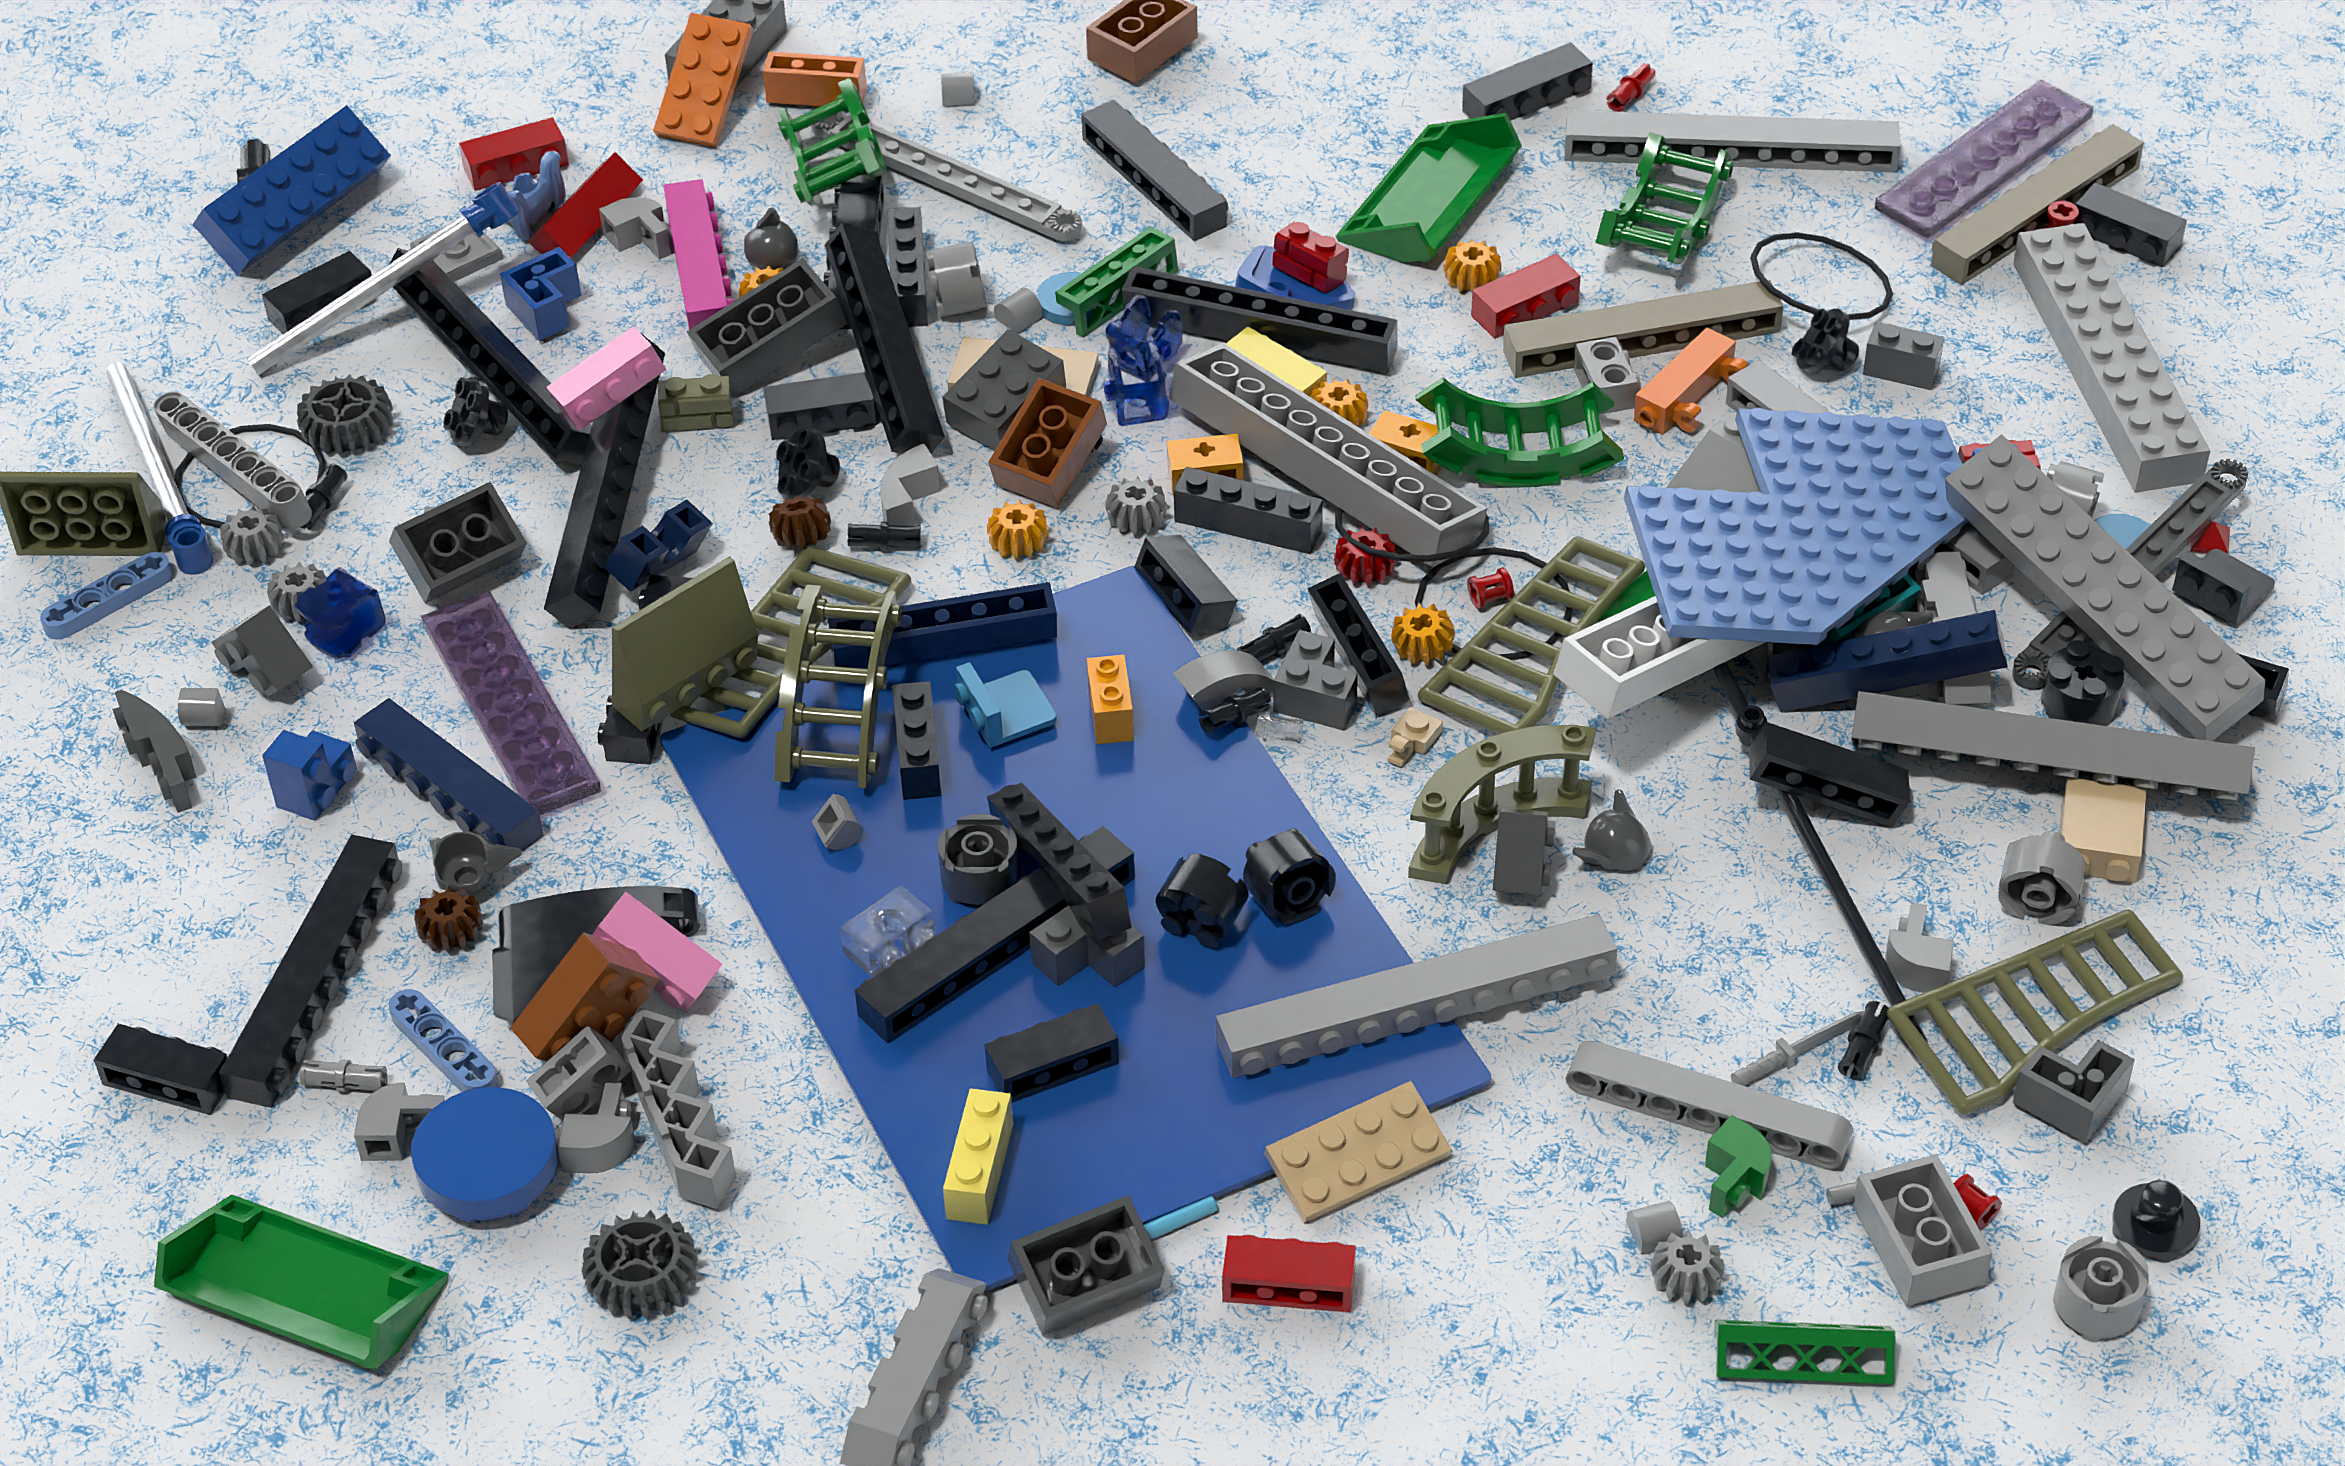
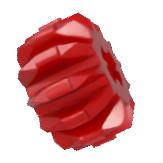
[1334,526,1396,587]

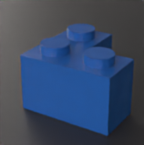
[500,247,582,341]
[262,729,357,821]

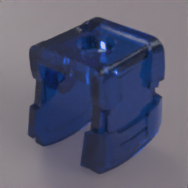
[1105,295,1183,382]
[1103,343,1170,426]
[295,567,386,659]

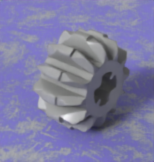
[1105,476,1167,536]
[220,506,284,566]
[267,562,331,623]
[1650,1230,1725,1305]

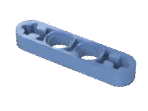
[40,552,173,640]
[389,989,498,1092]

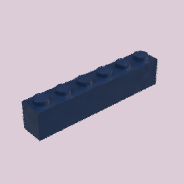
[827,582,1057,669]
[1768,610,2008,712]
[353,698,544,851]

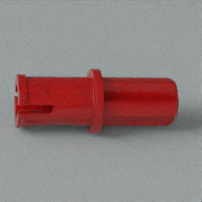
[1606,63,1656,112]

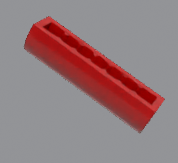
[528,152,643,258]

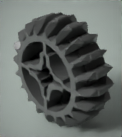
[297,374,393,456]
[581,1209,698,1320]

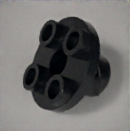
[1792,308,1859,373]
[443,377,508,448]
[776,427,840,498]
[2112,1179,2200,1263]

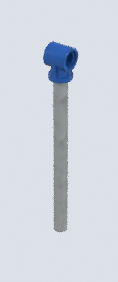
[247,182,520,375]
[106,363,213,575]

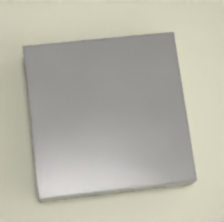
[410,226,503,282]

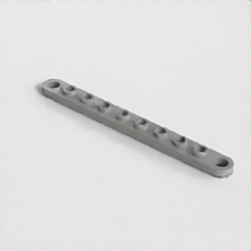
[811,112,1082,241]

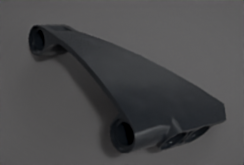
[492,886,700,1023]

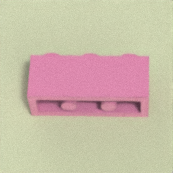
[546,326,666,431]
[593,891,723,1012]

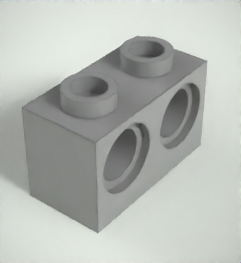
[1574,337,1641,415]
[526,1025,631,1121]

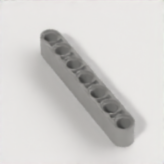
[153,391,312,529]
[1565,1041,1853,1169]

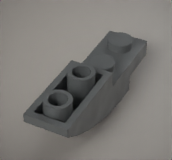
[112,690,197,813]

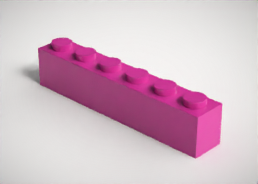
[663,179,734,330]

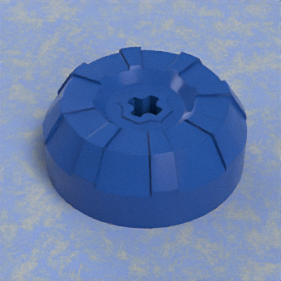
[411,1087,559,1224]

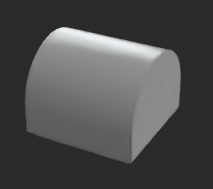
[941,72,975,107]
[994,288,1043,333]
[178,688,226,726]
[812,794,862,850]
[1626,1201,1682,1255]

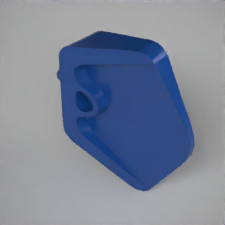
[1235,245,1355,310]

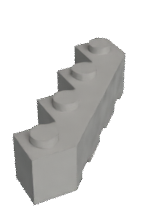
[1908,551,1996,705]
[621,1008,736,1209]
[839,1268,988,1466]

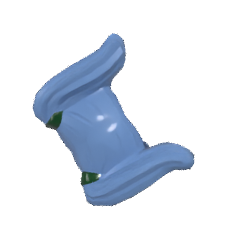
[508,151,566,241]

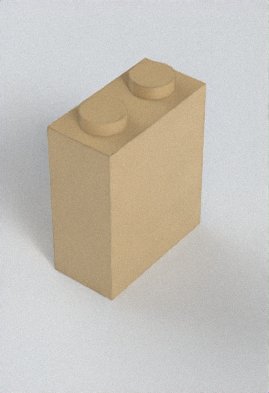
[2059,777,2147,883]

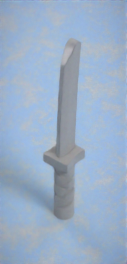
[1731,1011,1864,1086]

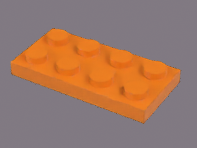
[653,12,754,148]

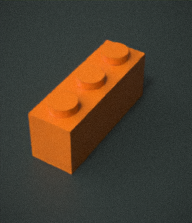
[762,51,867,107]

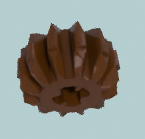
[769,495,831,549]
[414,886,483,954]

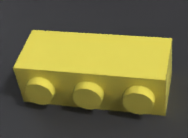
[1226,327,1327,397]
[943,1089,1013,1225]

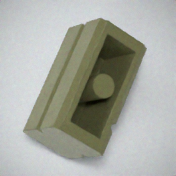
[658,374,733,432]

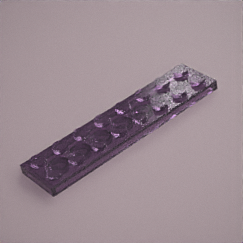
[1874,79,2094,239]
[421,591,602,815]

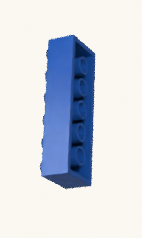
[192,105,391,276]

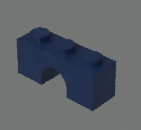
[604,500,713,592]

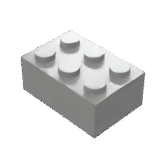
[1853,1154,1993,1306]

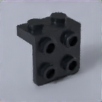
[2172,549,2275,626]

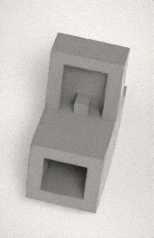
[599,197,672,260]
[1885,902,1954,993]
[354,1082,445,1161]
[557,1082,636,1174]

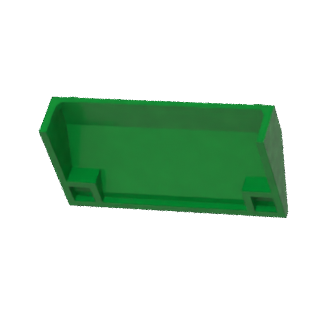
[1335,113,1522,263]
[154,1194,449,1370]

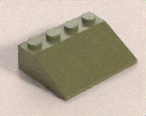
[0,472,167,556]
[612,556,758,732]

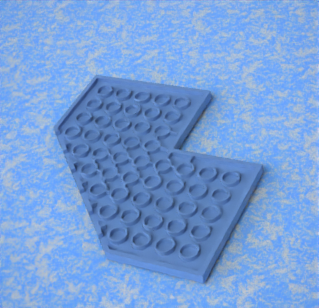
[1624,408,1971,645]

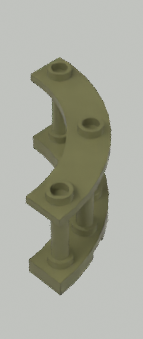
[774,585,902,788]
[1408,724,1596,885]

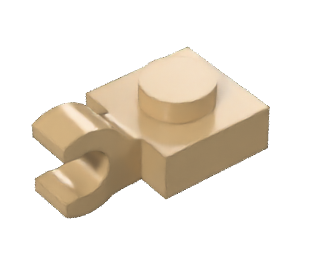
[1388,707,1443,767]

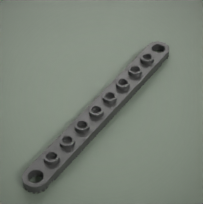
[2012,459,2248,688]

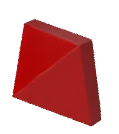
[2190,521,2230,554]

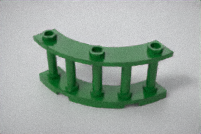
[778,77,886,206]
[1595,132,1734,264]
[1415,377,1624,487]

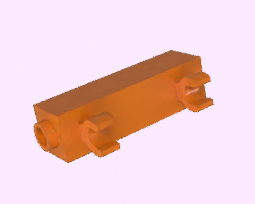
[1634,327,1749,435]

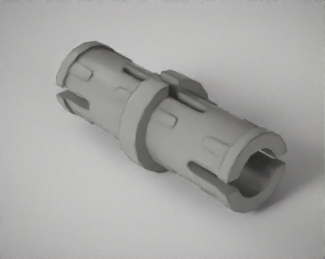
[300,1059,388,1093]

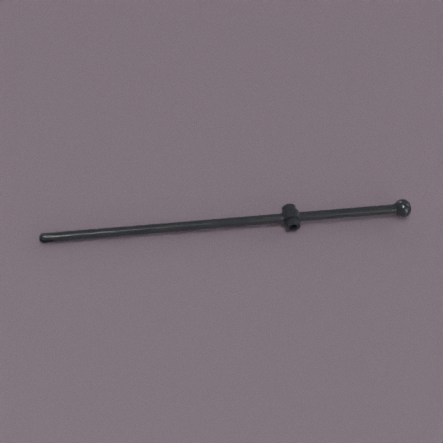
[1712,662,1928,1043]

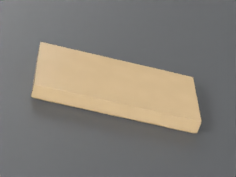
[947,337,1099,396]

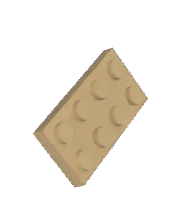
[1264,1081,1452,1224]

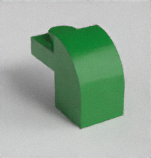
[1705,1115,1772,1218]

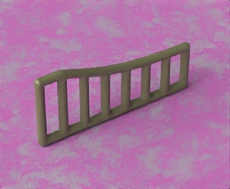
[1418,536,1645,734]
[670,546,911,738]
[1887,909,2183,1115]

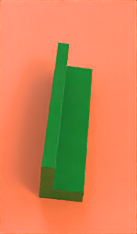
[1055,226,1178,338]
[1714,1319,1895,1384]

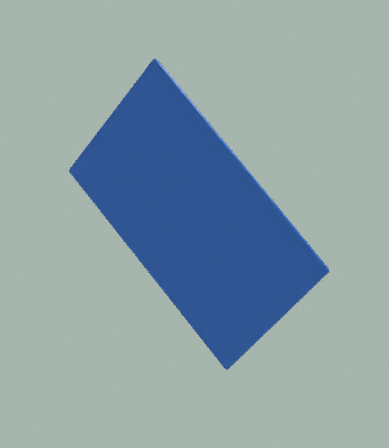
[660,566,1491,1292]

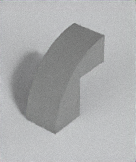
[880,444,940,526]
[1173,650,1274,710]

